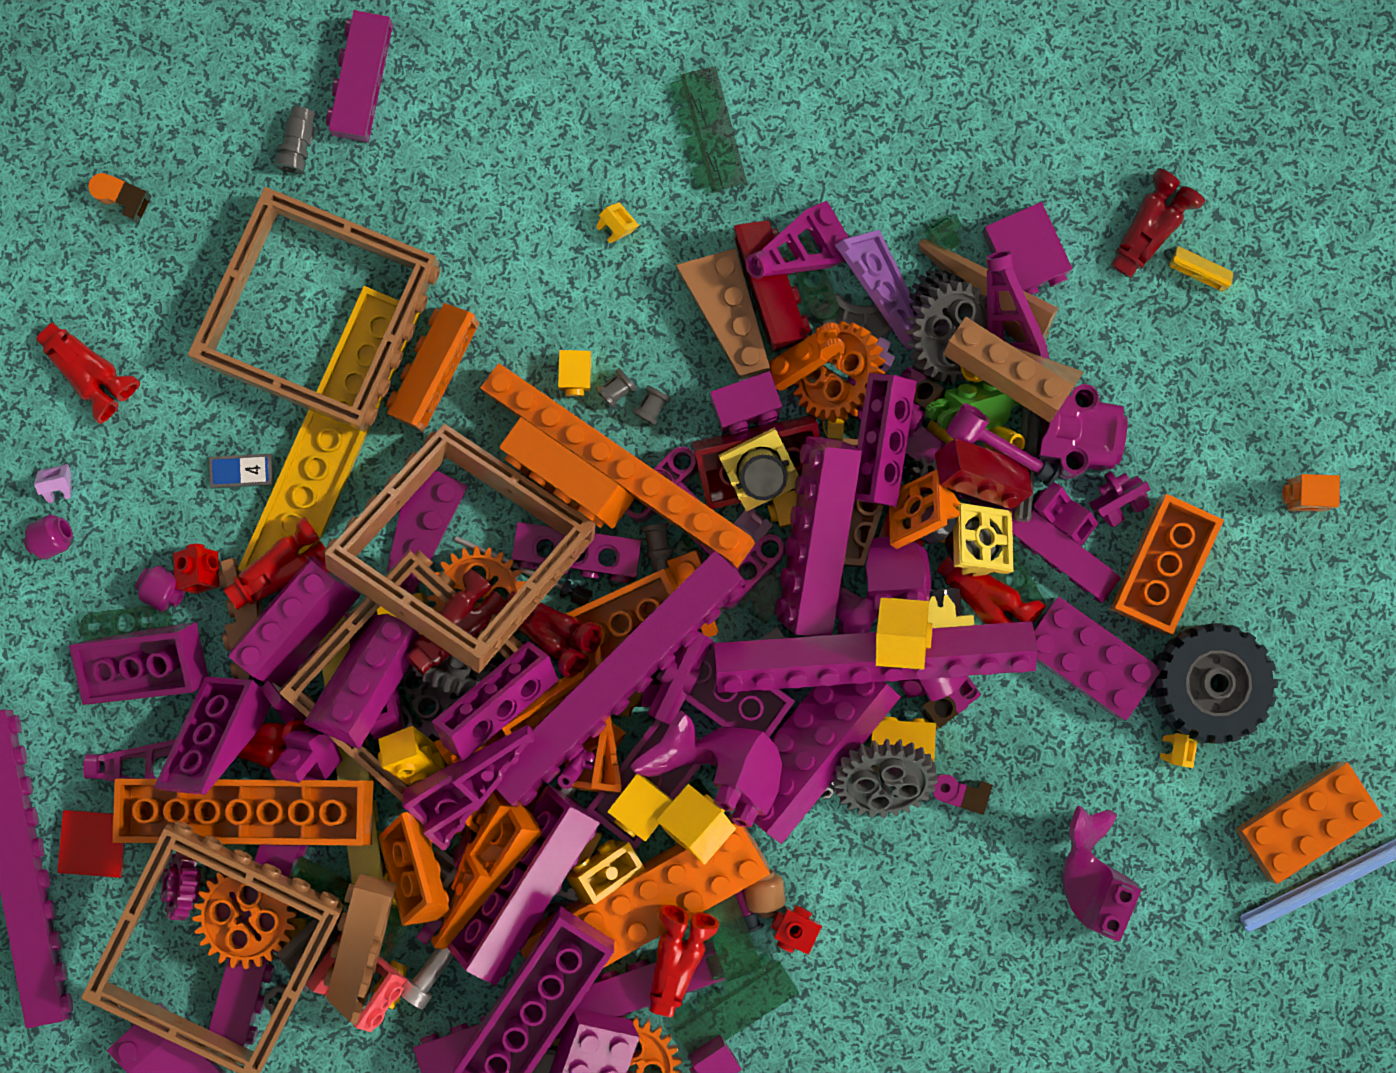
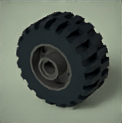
[1151,623,1278,744]

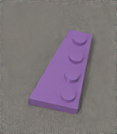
[835,230,915,351]

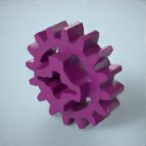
[160,851,201,921]

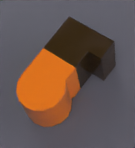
[88,173,152,224]

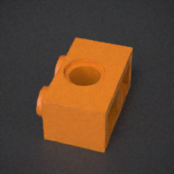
[1282,474,1340,512]

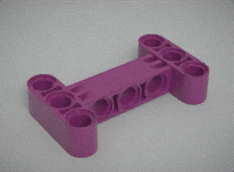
[626,447,785,610]

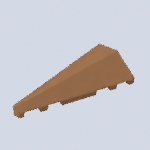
[918,238,1059,343]

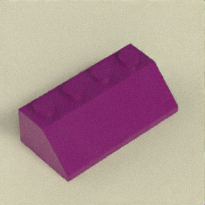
[228,554,361,687]
[304,614,420,749]

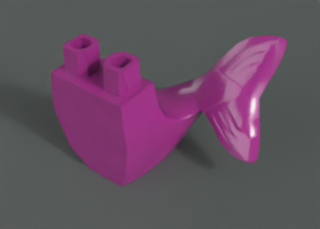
[835,537,931,635]
[631,711,782,827]
[1063,806,1142,942]

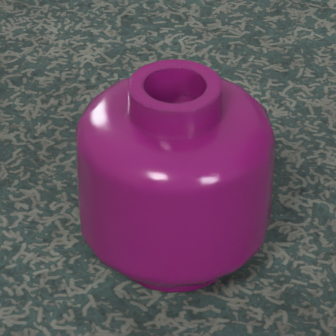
[24,514,73,560]
[135,565,185,612]

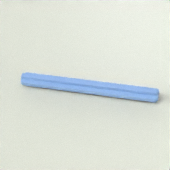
[1240,839,1396,932]

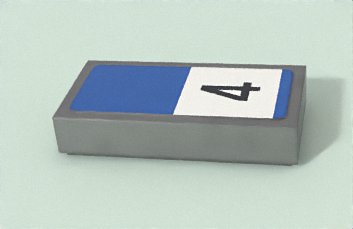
[209,453,274,489]

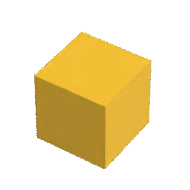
[876,598,933,669]
[608,774,674,842]
[656,784,736,865]

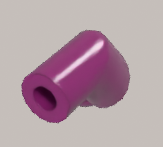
[558,749,596,789]

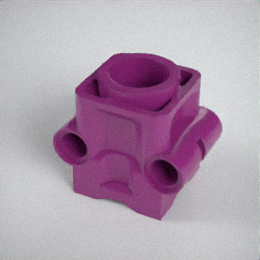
[1036,384,1128,480]

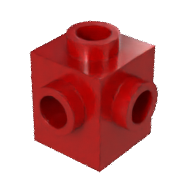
[173,543,220,594]
[770,905,822,955]

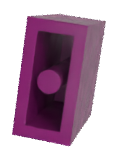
[982,202,1073,296]

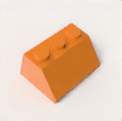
[378,812,449,926]

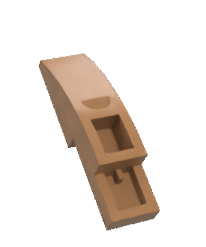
[218,558,262,680]

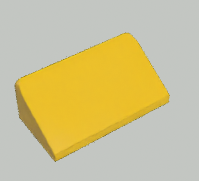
[1168,246,1233,292]

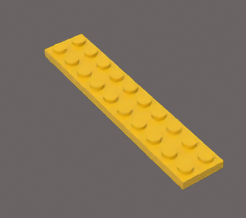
[238,286,421,589]

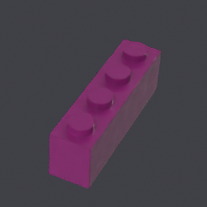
[326,10,393,143]

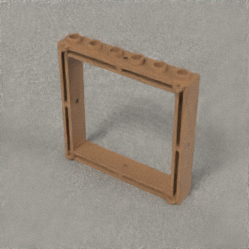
[188,187,441,432]
[324,424,596,673]
[279,549,523,802]
[81,821,344,1073]

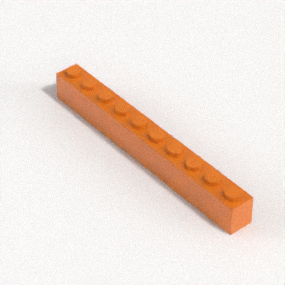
[480,363,755,569]

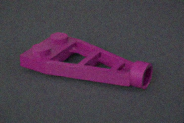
[746,201,849,279]
[986,251,1049,359]
[83,739,176,783]

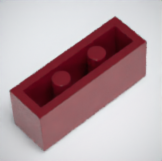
[935,438,1033,509]

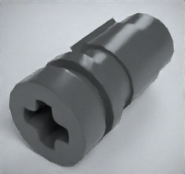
[273,106,316,174]

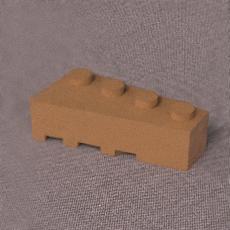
[676,248,770,380]

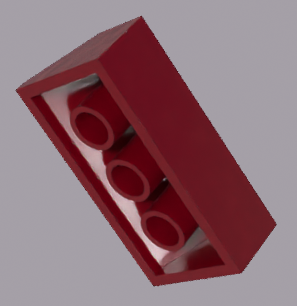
[733,220,811,353]
[692,415,820,509]

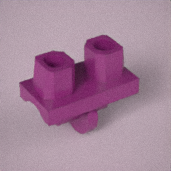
[1089,471,1151,527]

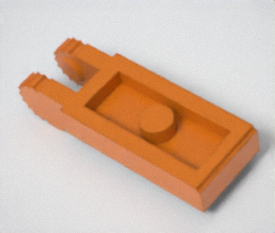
[769,322,843,391]

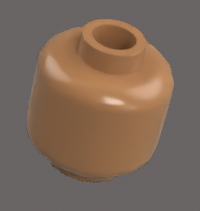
[743,868,786,918]

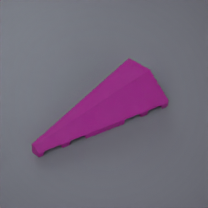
[403,725,535,851]

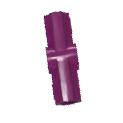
[648,631,713,725]

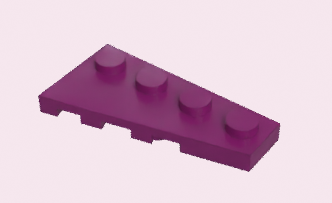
[386,470,468,595]

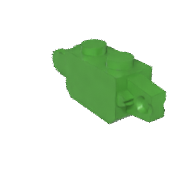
[925,380,1020,430]

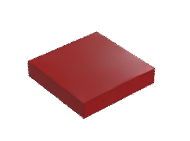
[57,810,125,878]

